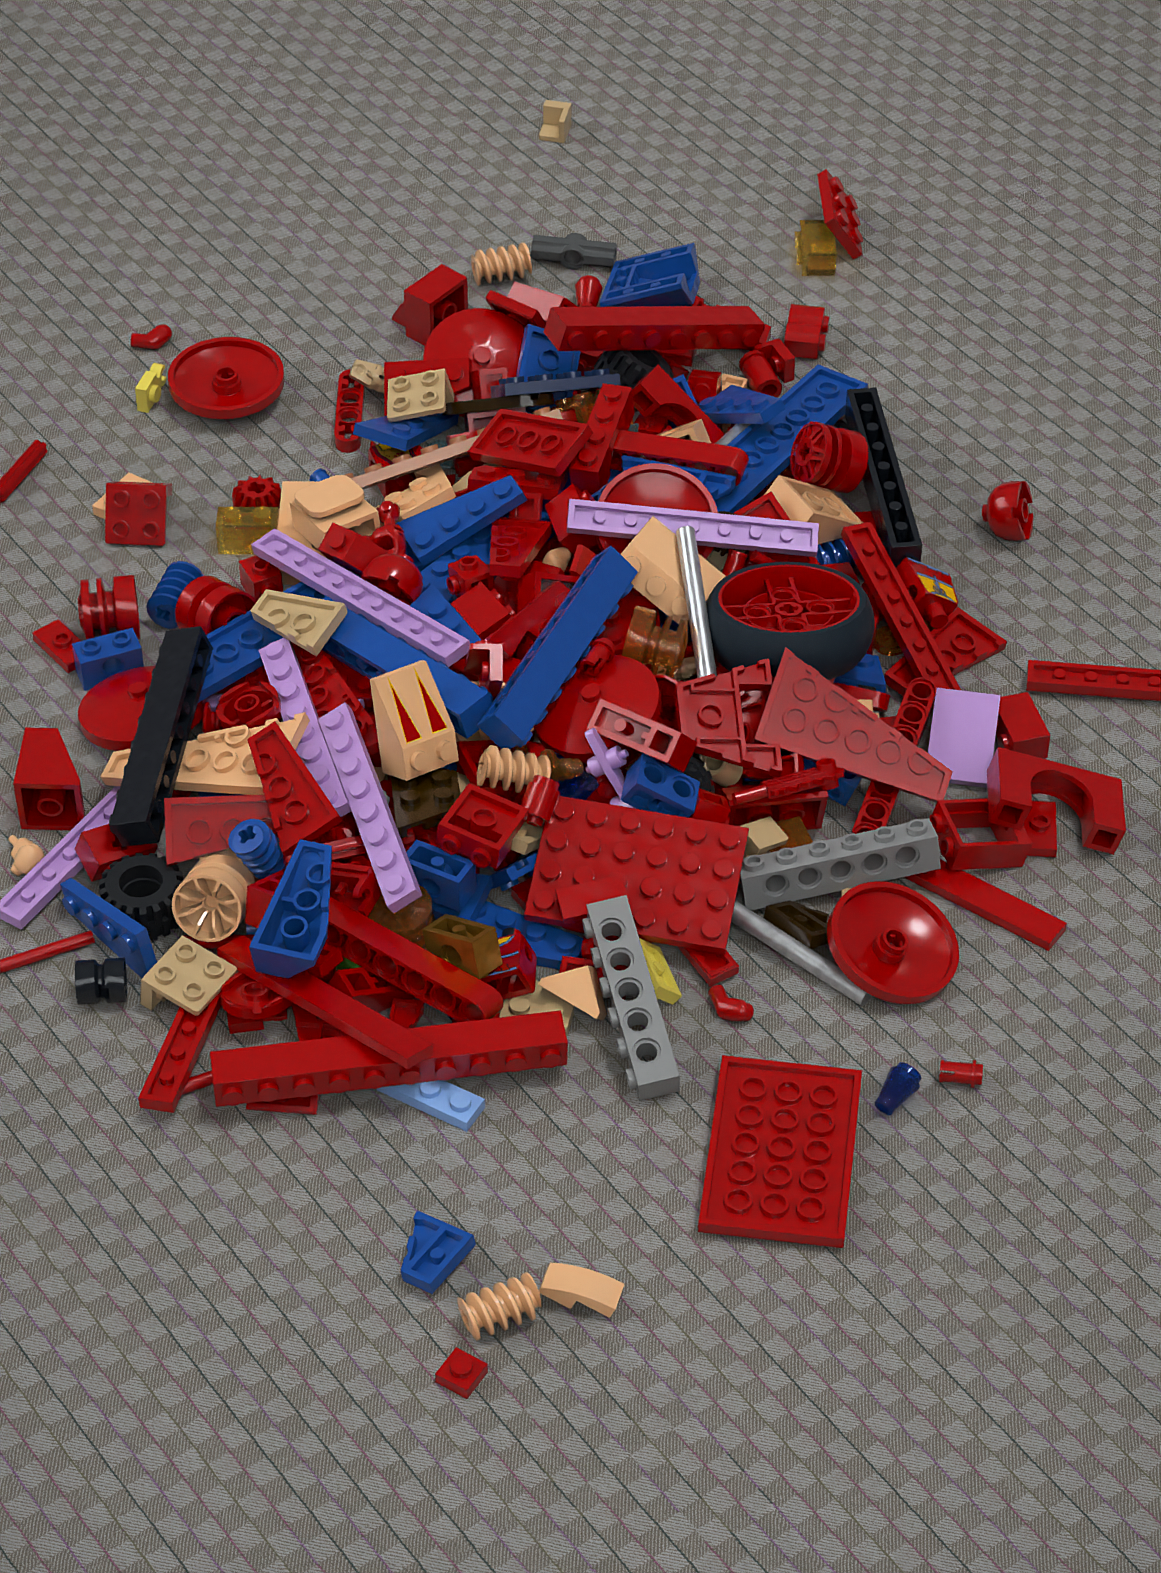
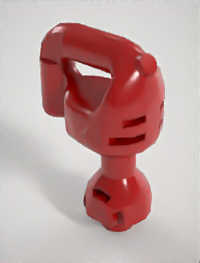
[363,501,406,554]

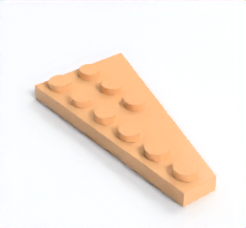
[100,712,310,795]

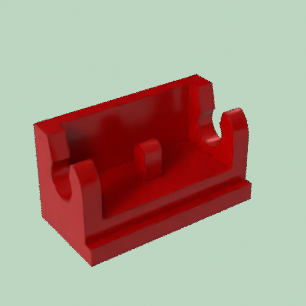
[330,862,382,917]

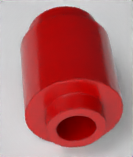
[521,775,560,827]

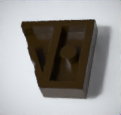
[763,900,829,949]

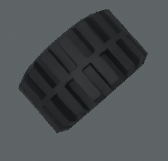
[594,350,674,388]
[99,853,184,941]

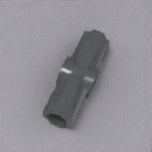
[531,233,617,270]

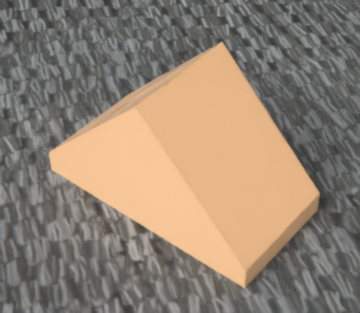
[538,965,607,1021]

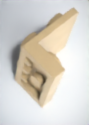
[387,368,454,422]
[140,935,237,1016]

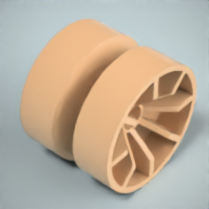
[172,855,255,942]

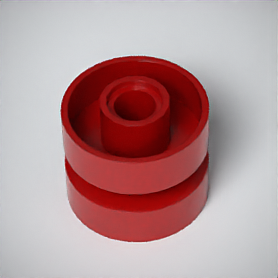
[175,576,257,635]

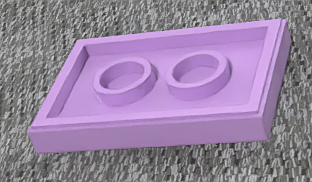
[928,687,1001,788]

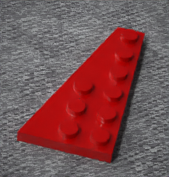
[290,641,380,756]

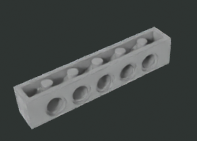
[738,818,941,910]
[582,895,680,1101]

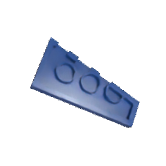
[475,901,584,969]

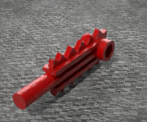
[732,758,845,806]

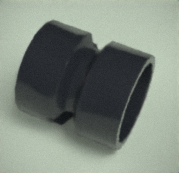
[75,957,128,1005]

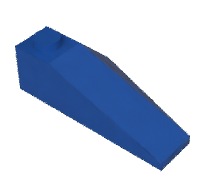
[249,839,332,978]

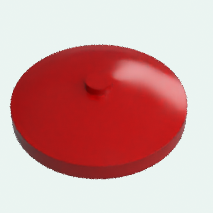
[423,308,525,417]
[168,337,285,419]
[595,463,718,560]
[534,655,662,762]
[78,666,206,751]
[827,881,959,1004]

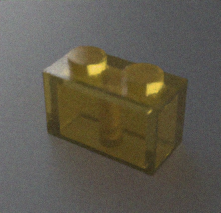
[794,220,837,276]
[216,506,279,554]

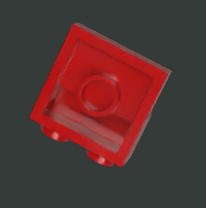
[436,783,529,869]

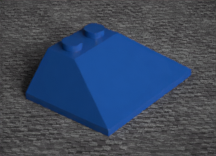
[599,243,700,307]

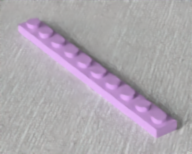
[251,528,470,667]

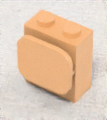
[290,475,380,549]

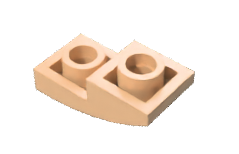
[539,1262,624,1318]

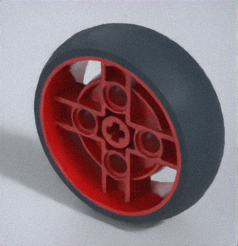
[706,562,875,680]

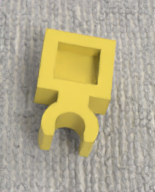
[135,363,167,413]

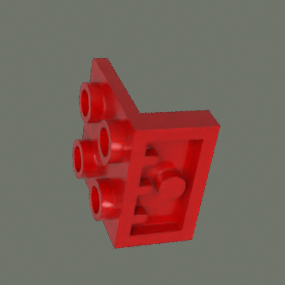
[105,481,172,546]

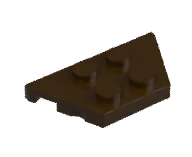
[390,768,460,838]

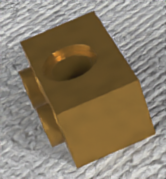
[422,914,503,979]

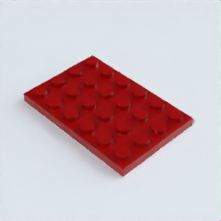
[524,796,749,954]
[698,1055,862,1248]

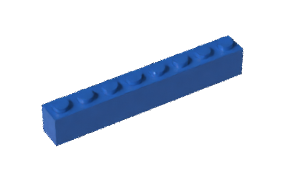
[477,546,638,749]
[322,596,493,739]

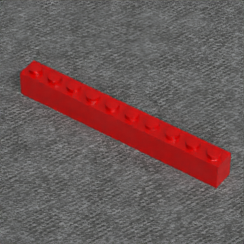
[210,1010,568,1107]

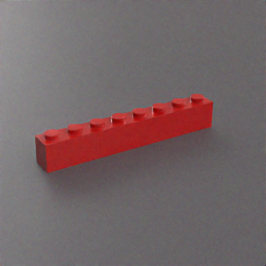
[544,306,765,351]

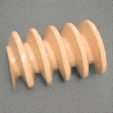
[471,242,532,286]
[477,745,551,793]
[457,1272,541,1341]

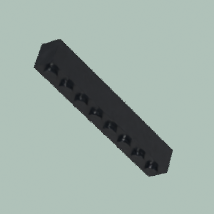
[845,387,922,567]
[109,626,213,847]

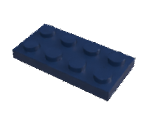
[491,369,620,398]

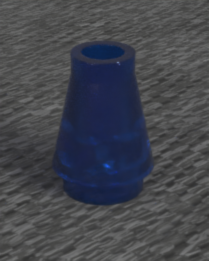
[874,1062,922,1115]

